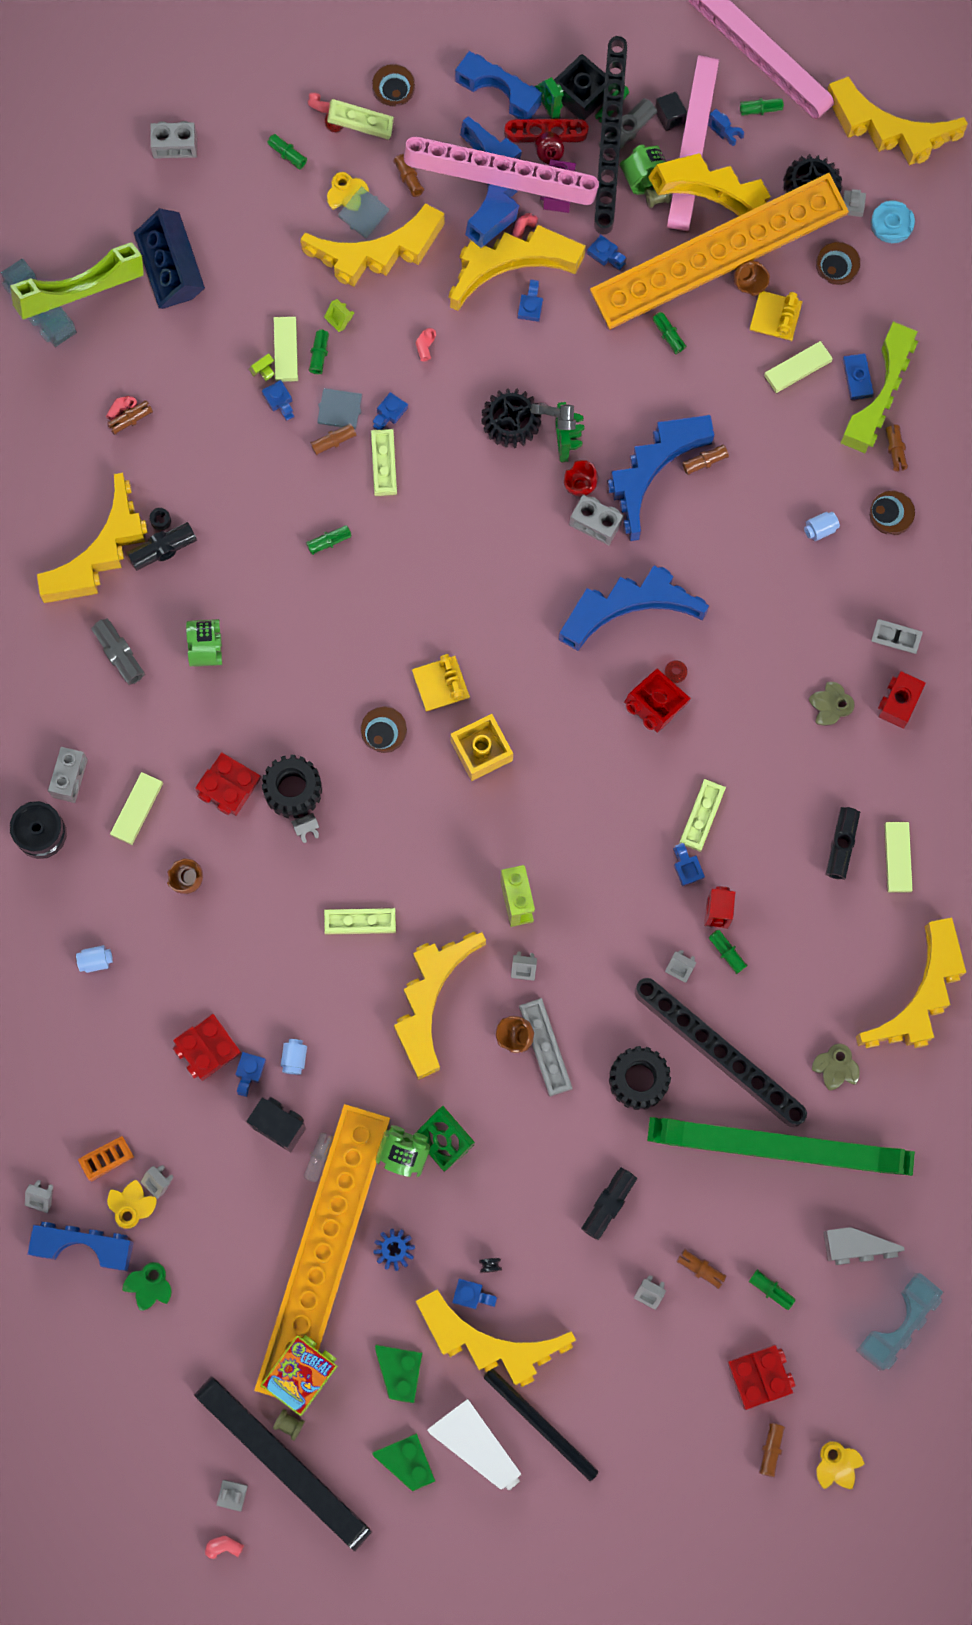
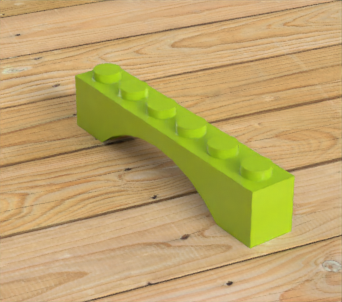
[10,242,144,320]
[841,322,918,453]

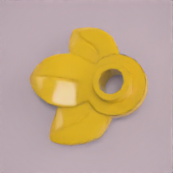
[327,172,369,212]
[107,1180,157,1229]
[816,1441,864,1489]

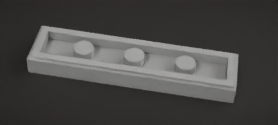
[519,998,573,1097]

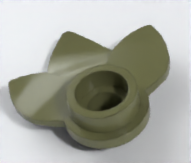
[809,682,855,726]
[812,1043,860,1091]

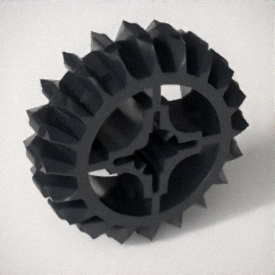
[783,154,842,194]
[481,388,542,448]

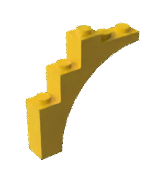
[827,76,968,165]
[648,153,771,216]
[300,203,445,287]
[448,225,586,311]
[37,473,148,603]
[856,917,966,1048]
[394,932,486,1080]
[416,1289,576,1387]

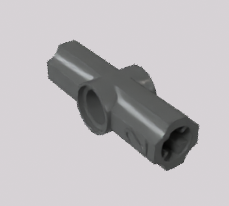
[598,98,657,158]
[91,618,145,685]

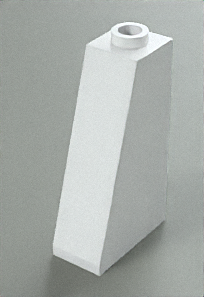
[427,1399,521,1490]

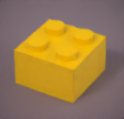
[450,714,513,781]

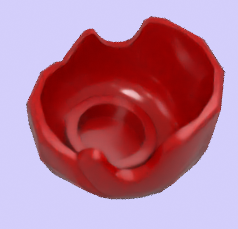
[564,460,598,497]

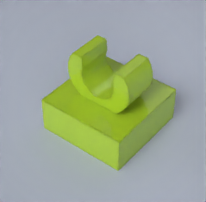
[324,299,354,332]
[248,353,275,381]

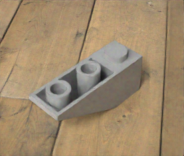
[823,1227,905,1265]

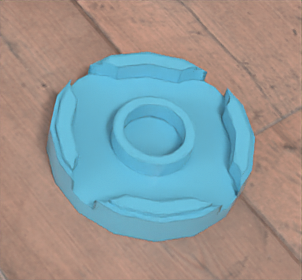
[870,200,915,244]

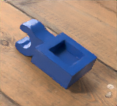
[708,109,745,146]
[587,235,626,270]
[518,279,543,322]
[262,380,294,421]
[373,392,408,430]
[673,843,705,887]
[235,1052,266,1097]
[452,1279,497,1310]

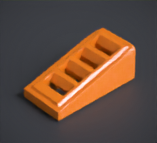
[78,1136,134,1182]

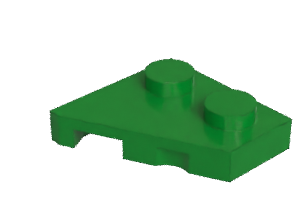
[535,77,563,119]
[375,1345,423,1403]
[372,1433,436,1491]

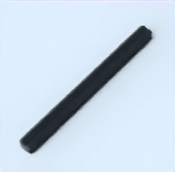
[484,1369,599,1481]

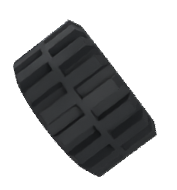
[262,755,322,818]
[609,1046,671,1110]

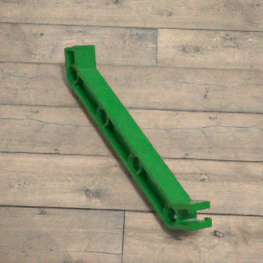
[647,1117,915,1176]

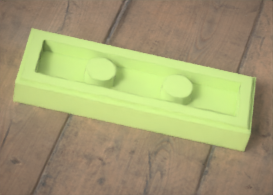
[327,99,394,140]
[274,317,298,382]
[764,341,833,393]
[371,429,397,496]
[110,772,163,845]
[679,779,726,852]
[884,822,913,892]
[324,908,396,934]

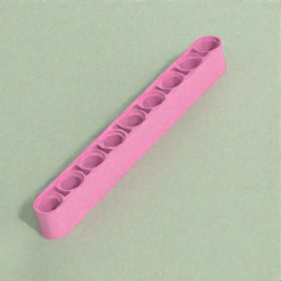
[688,0,834,119]
[667,55,719,231]
[404,137,599,205]

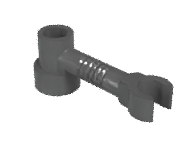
[531,403,576,430]

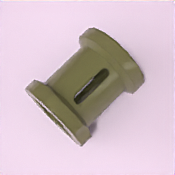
[645,188,671,208]
[272,1409,305,1441]

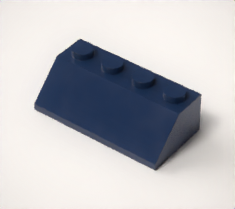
[134,208,205,309]

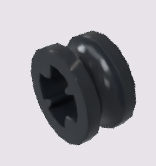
[150,508,171,531]
[479,1258,502,1273]

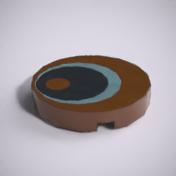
[372,64,415,106]
[816,242,860,285]
[869,491,915,535]
[361,706,407,753]

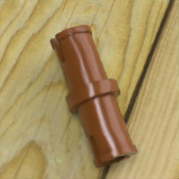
[393,154,424,197]
[107,400,153,435]
[310,423,357,455]
[885,425,908,472]
[682,444,729,475]
[677,1249,727,1289]
[759,1423,785,1477]

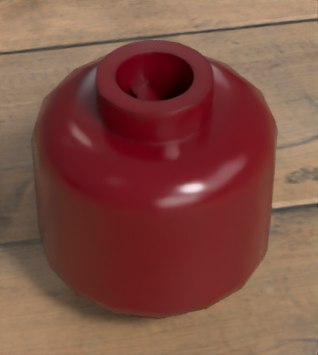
[535,132,564,164]

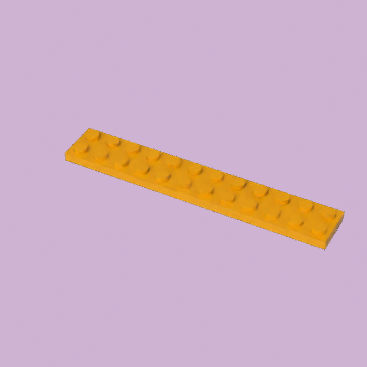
[590,173,849,330]
[254,1104,390,1397]

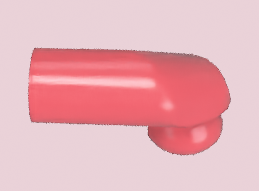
[307,93,330,113]
[511,213,538,239]
[416,328,436,362]
[106,396,137,421]
[205,1536,244,1559]

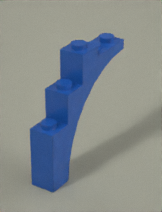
[460,116,522,248]
[607,415,714,541]
[559,566,709,651]

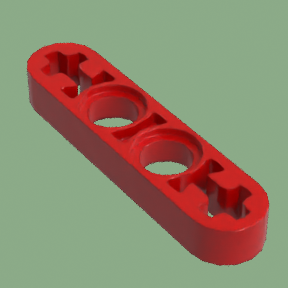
[504,119,589,143]

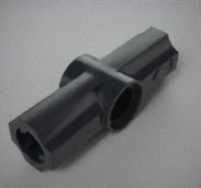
[127,522,197,571]
[825,807,861,880]
[581,1167,638,1240]

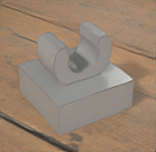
[843,189,866,217]
[291,813,319,843]
[665,950,697,983]
[511,951,537,981]
[141,1165,174,1199]
[25,1180,53,1213]
[634,1275,666,1310]
[216,1480,248,1512]

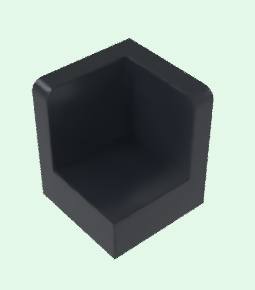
[655,92,687,131]

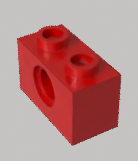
[878,671,926,729]
[704,886,736,929]

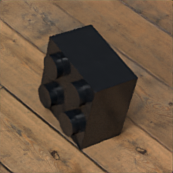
[554,54,613,120]
[246,1097,306,1153]

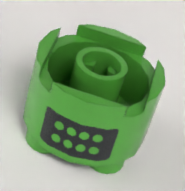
[619,145,666,195]
[186,619,222,667]
[375,1125,431,1177]

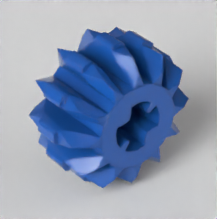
[373,1228,415,1271]

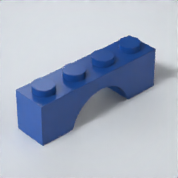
[455,51,542,119]
[27,1221,134,1271]

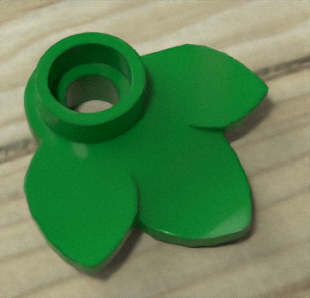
[122,1262,172,1311]

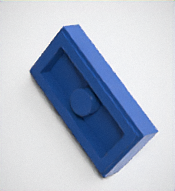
[843,353,874,400]

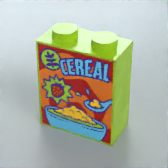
[261,1335,338,1416]

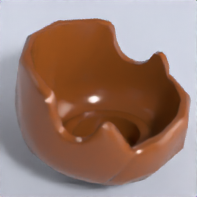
[734,260,770,296]
[167,858,203,894]
[495,1016,535,1053]

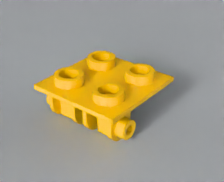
[749,291,803,341]
[412,654,470,712]

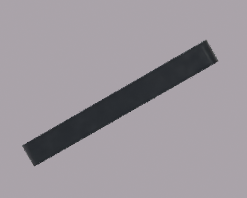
[594,36,628,235]
[635,978,807,1127]
[194,1376,372,1552]

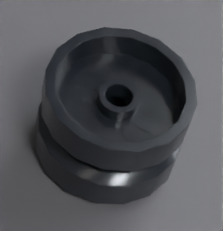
[10,801,67,859]

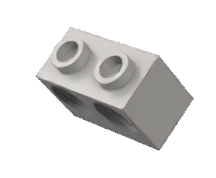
[151,121,197,158]
[569,495,623,545]
[871,619,923,654]
[48,747,88,803]

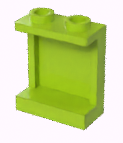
[500,865,535,927]

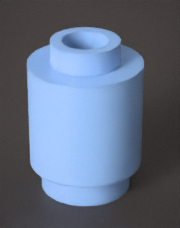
[804,512,840,541]
[76,945,113,973]
[280,1039,307,1075]

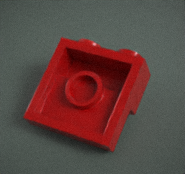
[624,668,691,733]
[195,752,261,816]
[173,1014,241,1081]
[727,1345,795,1410]

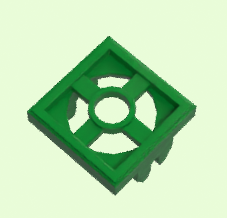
[555,402,585,462]
[416,1106,475,1172]

